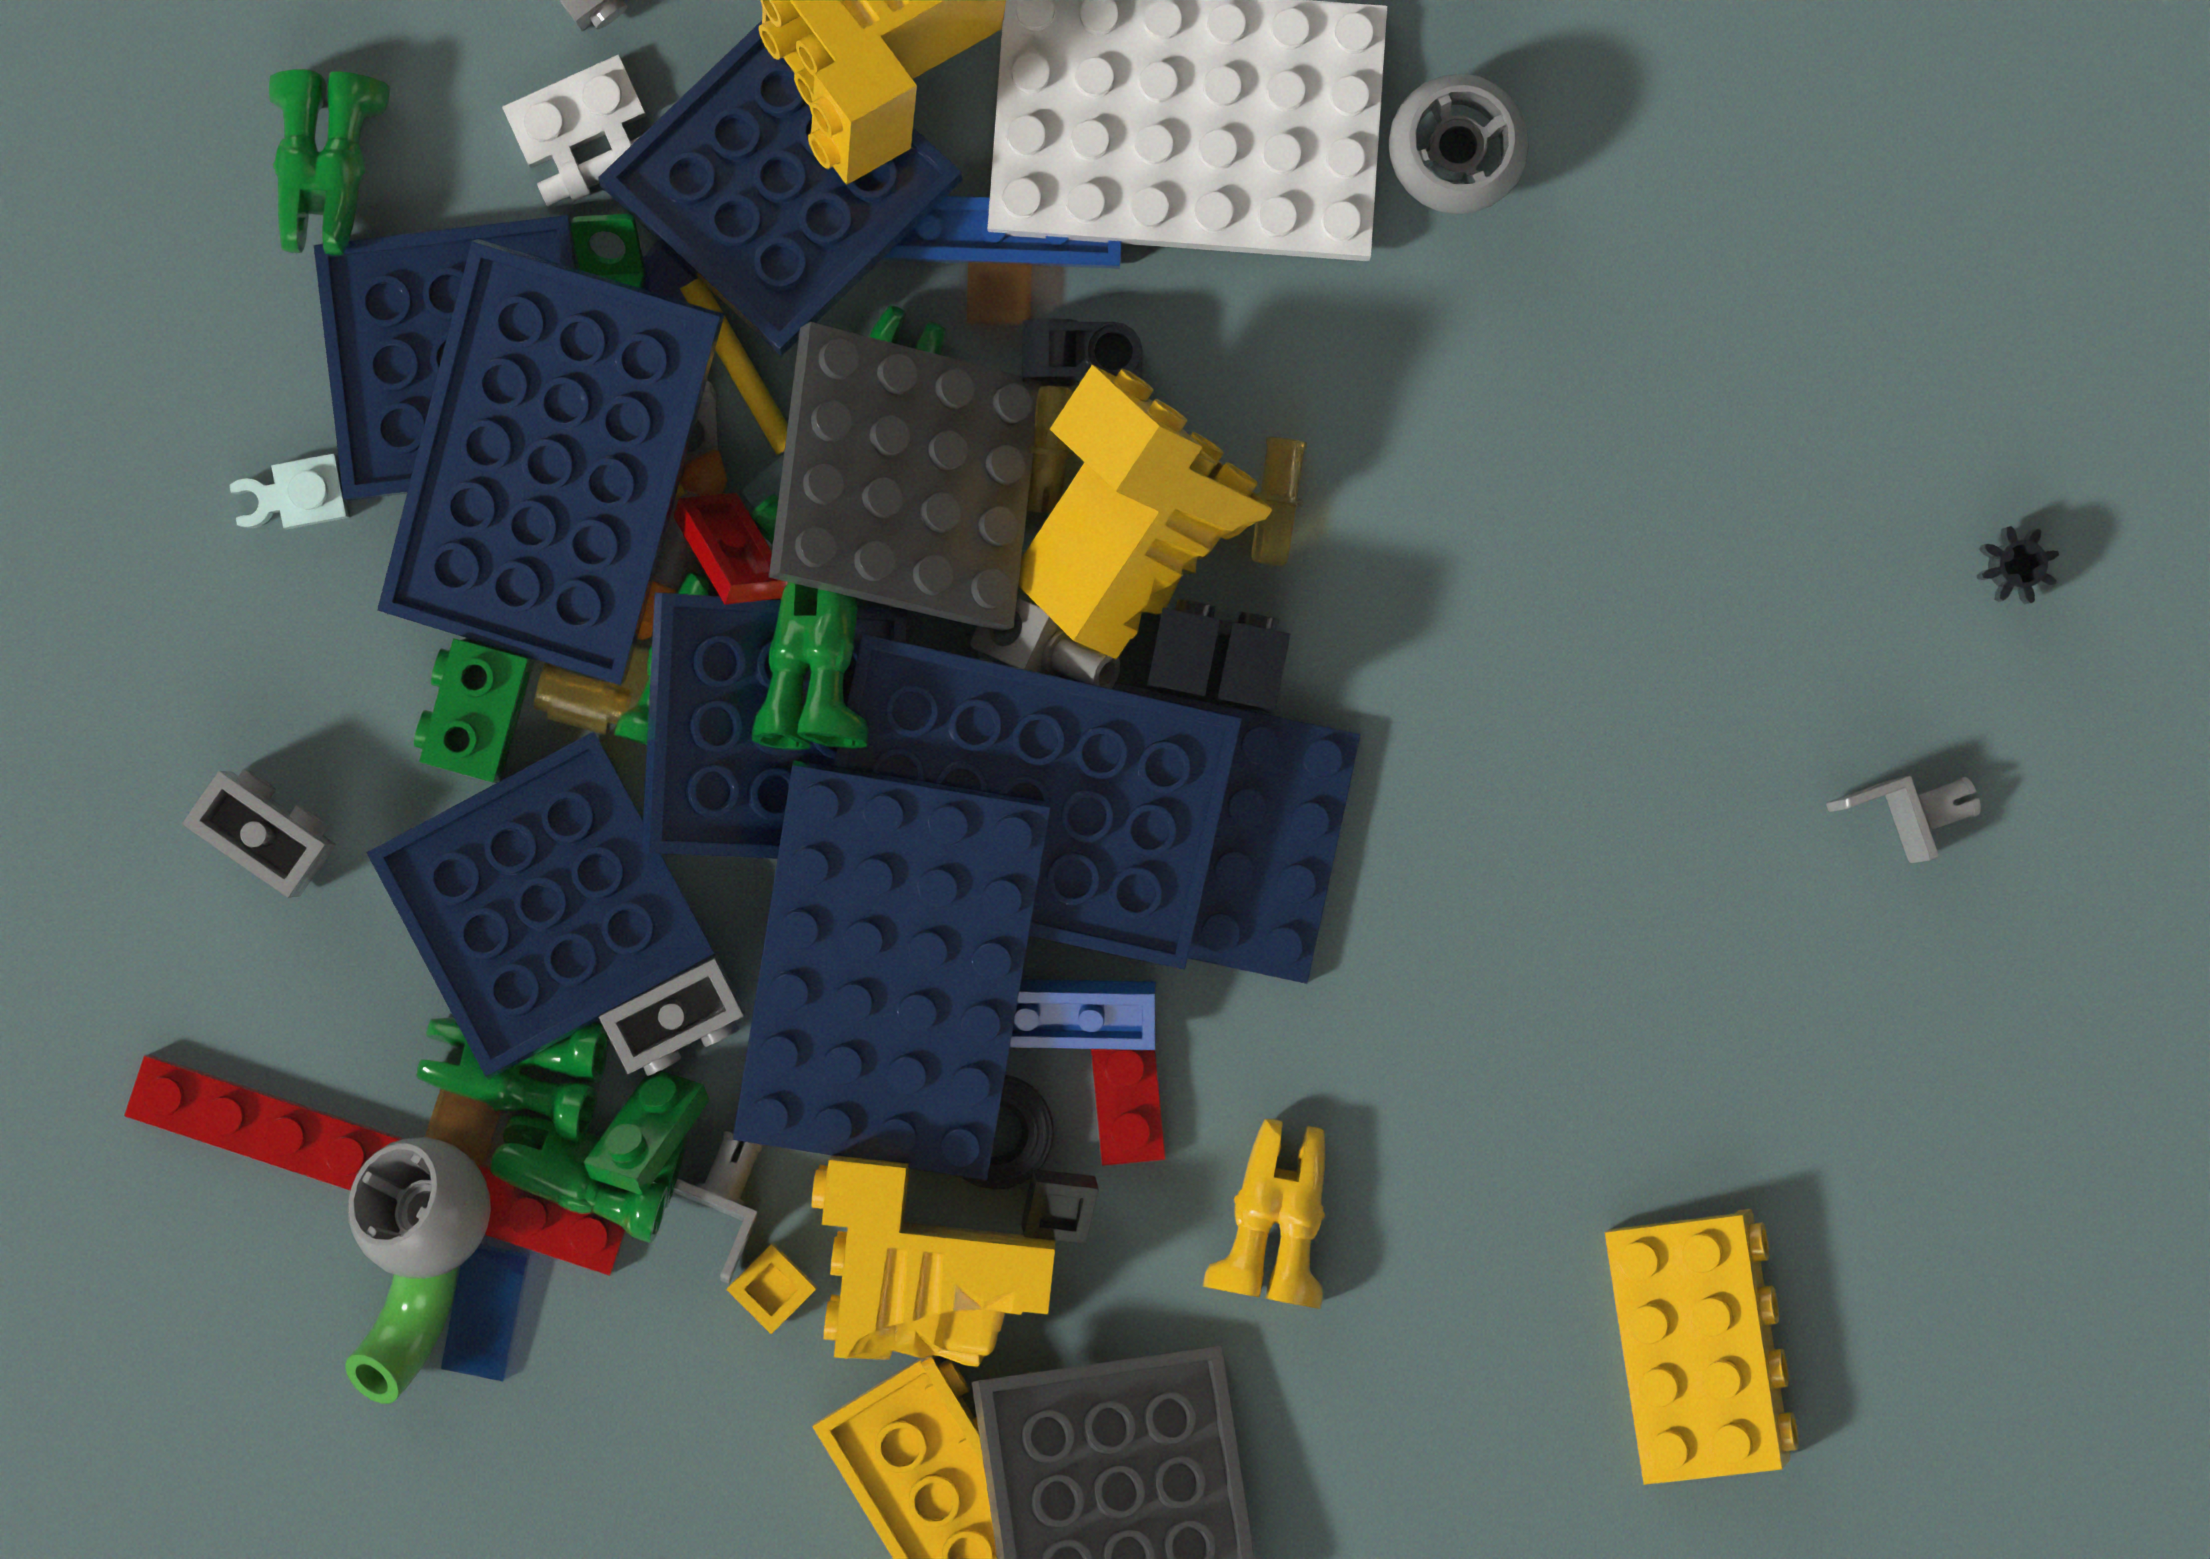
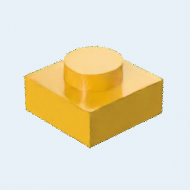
[726,1242,817,1334]

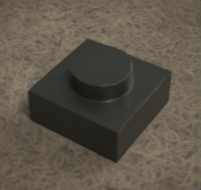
[1021,1169,1099,1244]

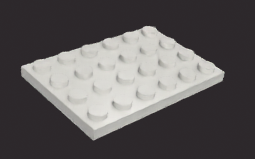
[988,0,1387,261]

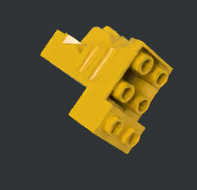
[759,0,1006,185]
[1018,365,1273,659]
[811,1155,1055,1367]

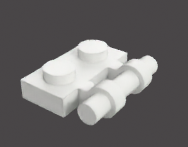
[502,55,647,206]

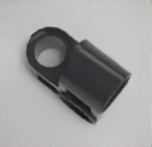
[1022,318,1144,387]

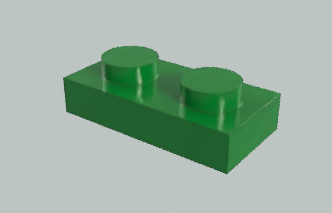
[584,1071,710,1195]

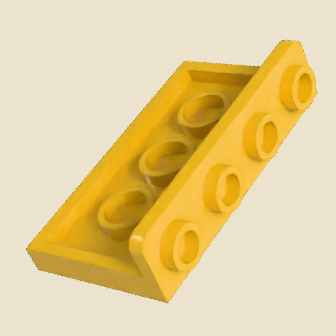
[1604,1209,1799,1485]
[812,1355,997,1559]

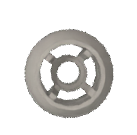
[1389,74,1529,214]
[348,1137,491,1279]

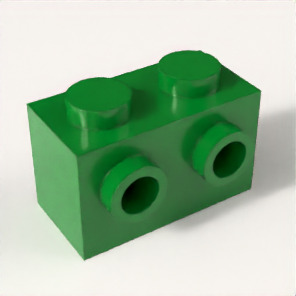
[414,638,535,783]

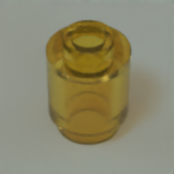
[534,662,633,735]

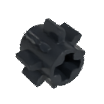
[1977,526,2059,604]

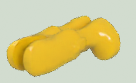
[1202,1118,1325,1309]

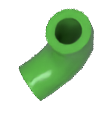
[345,1267,458,1404]

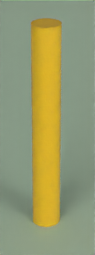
[680,278,788,455]

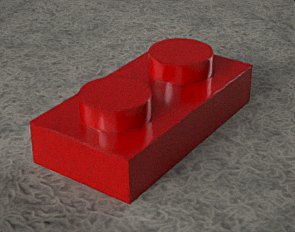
[673,493,788,605]
[1091,1049,1165,1166]

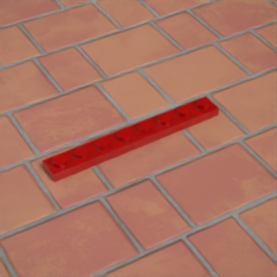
[124,1054,626,1276]

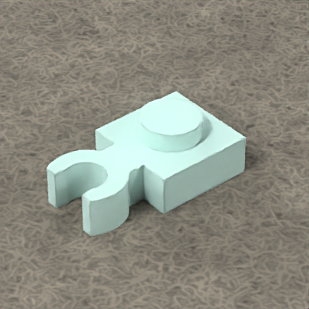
[229,453,350,530]

